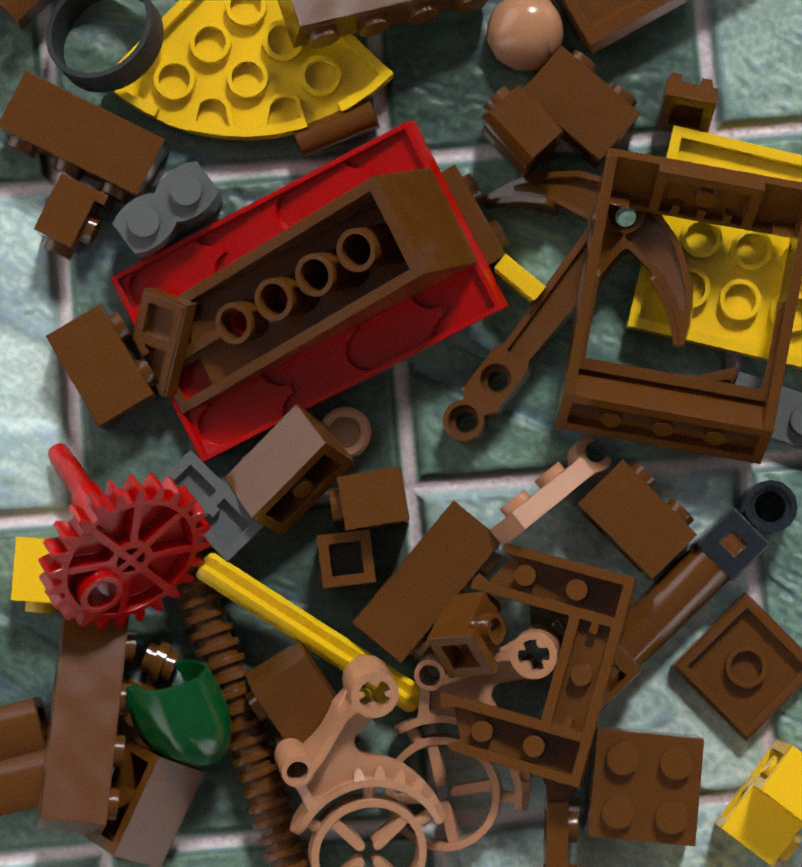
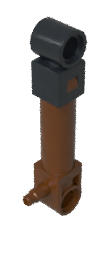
[549,480,798,711]

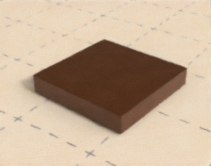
[670,592,802,741]

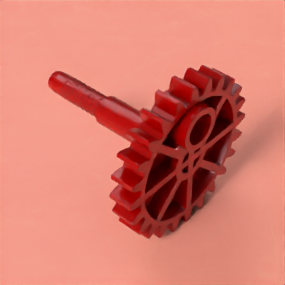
[38,443,211,630]

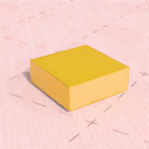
[494,254,546,304]

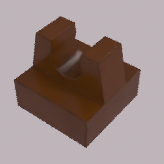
[656,72,718,133]

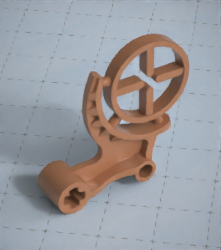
[385,624,562,852]
[274,655,447,867]

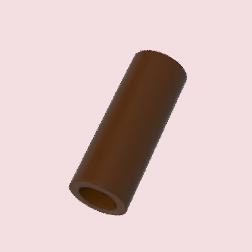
[293,99,380,158]

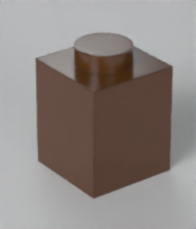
[317,529,377,589]

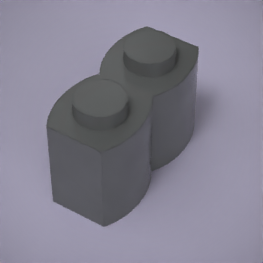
[113,161,223,261]

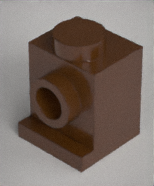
[34,173,115,261]
[427,591,507,678]

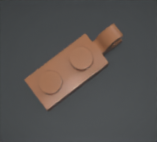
[490,435,612,546]

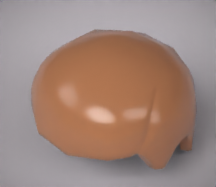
[487,0,565,71]

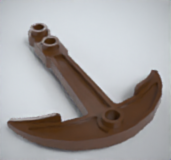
[443,170,693,444]

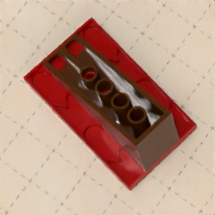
[110,121,509,462]

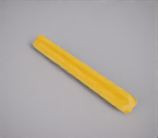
[196,553,420,712]

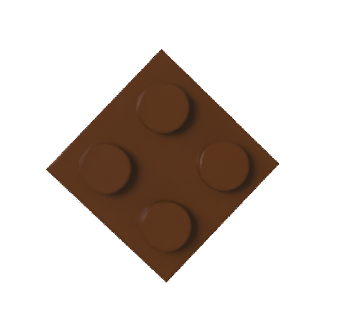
[584,726,704,846]

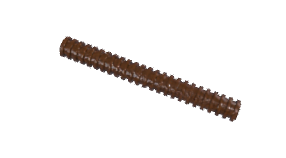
[177,548,310,867]

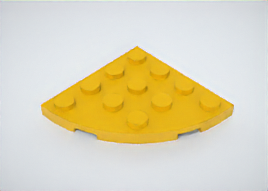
[111,0,394,141]

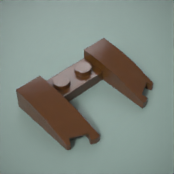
[439,543,638,788]

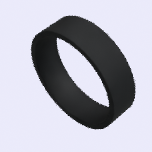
[46,0,164,93]

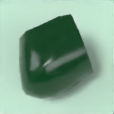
[126,660,233,766]

